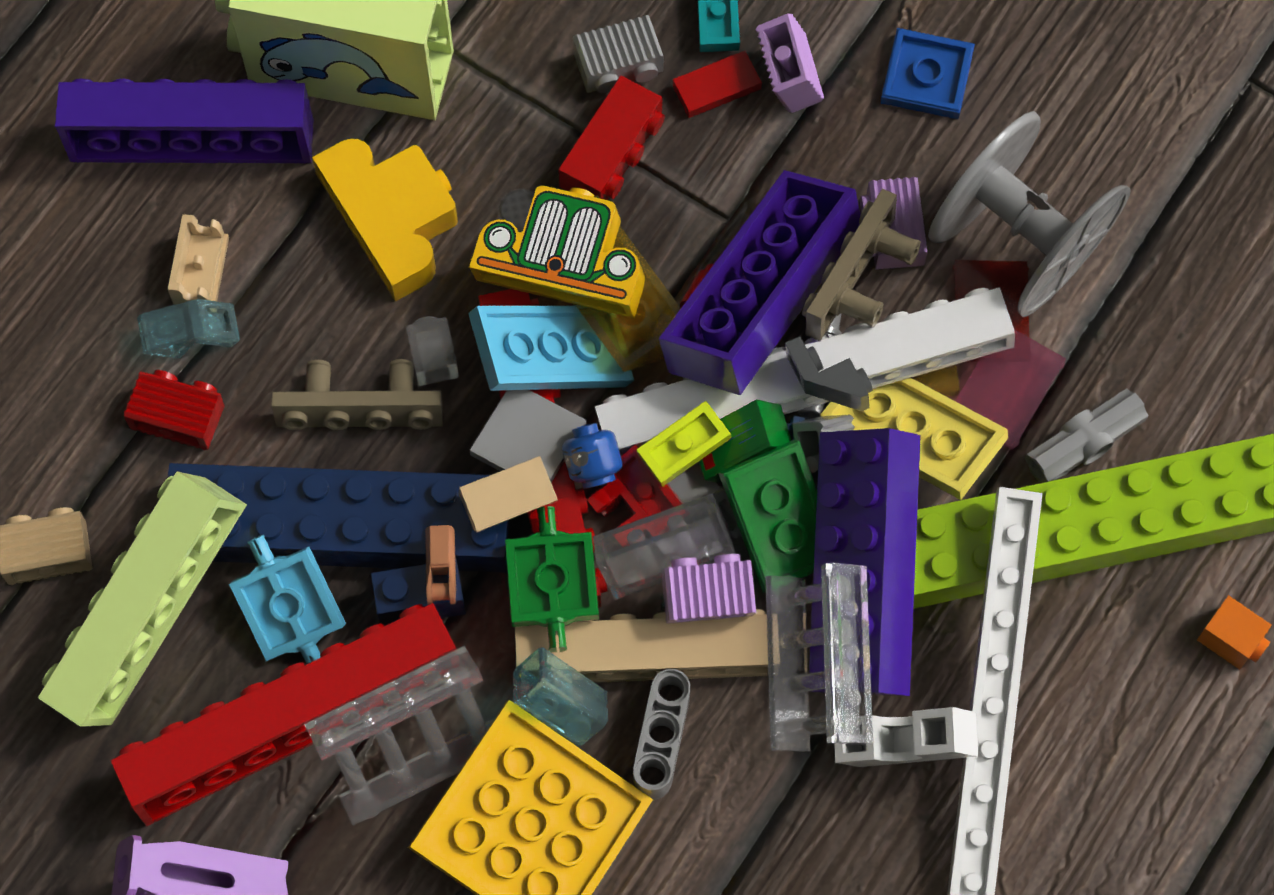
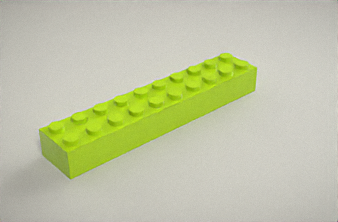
[913,434,1274,609]

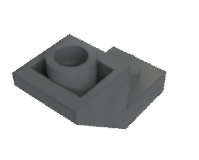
[785,336,873,411]

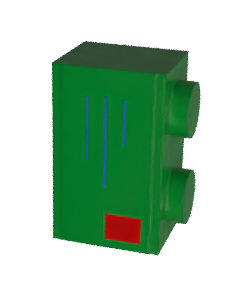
[699,399,792,483]

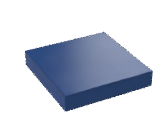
[880,28,975,120]

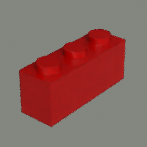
[559,75,665,200]

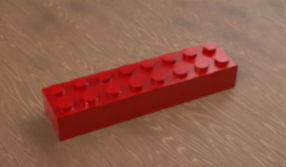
[110,603,461,826]

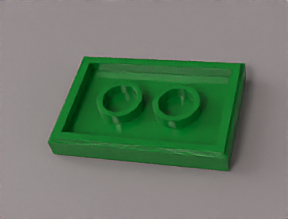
[719,440,817,593]

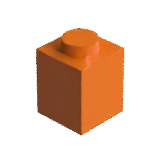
[1197,595,1272,670]

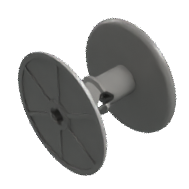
[928,111,1131,317]

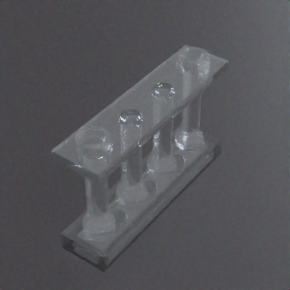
[766,563,873,752]
[304,646,495,825]

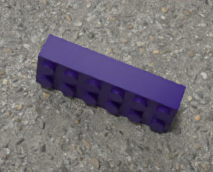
[55,78,314,163]
[659,170,860,395]
[808,428,921,696]

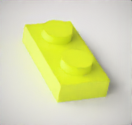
[637,401,732,487]

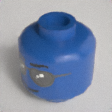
[562,423,623,488]

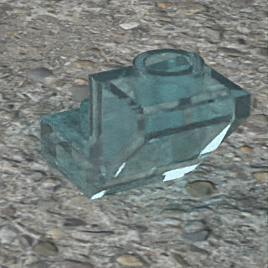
[137,299,240,358]

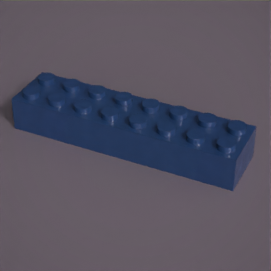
[168,463,510,573]

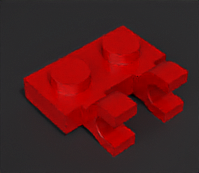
[587,445,690,549]

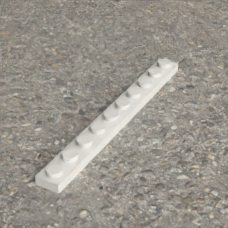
[947,487,1042,895]

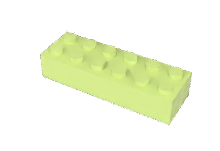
[38,471,247,727]

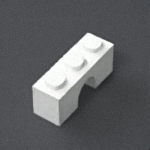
[833,707,978,767]

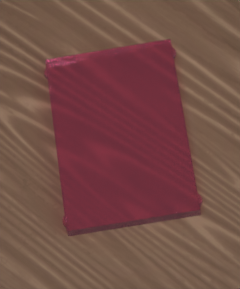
[956,330,1066,450]

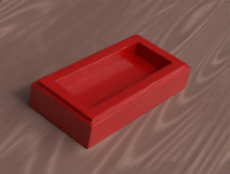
[672,50,762,118]

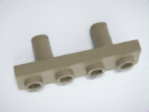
[802,188,921,341]
[272,359,443,430]

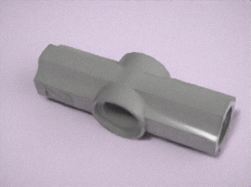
[1025,388,1148,483]

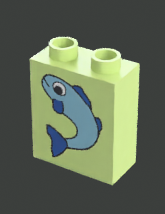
[215,0,454,120]

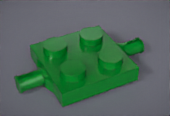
[505,506,599,652]

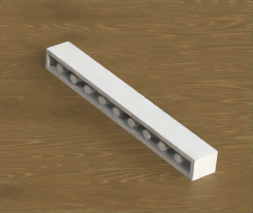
[595,287,1015,456]

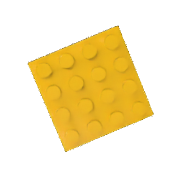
[408,700,653,895]

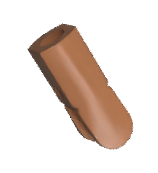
[425,525,456,605]

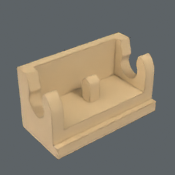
[168,214,229,312]
[458,456,558,533]

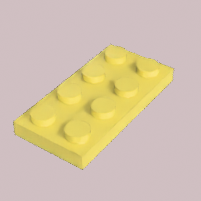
[820,378,1008,500]

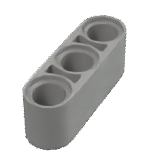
[633,669,690,800]

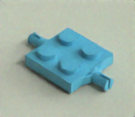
[229,534,346,664]

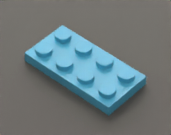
[468,306,634,391]

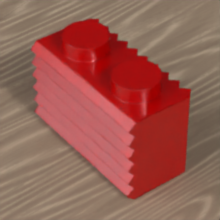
[124,370,225,450]

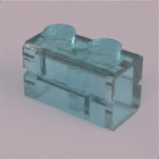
[513,647,608,746]

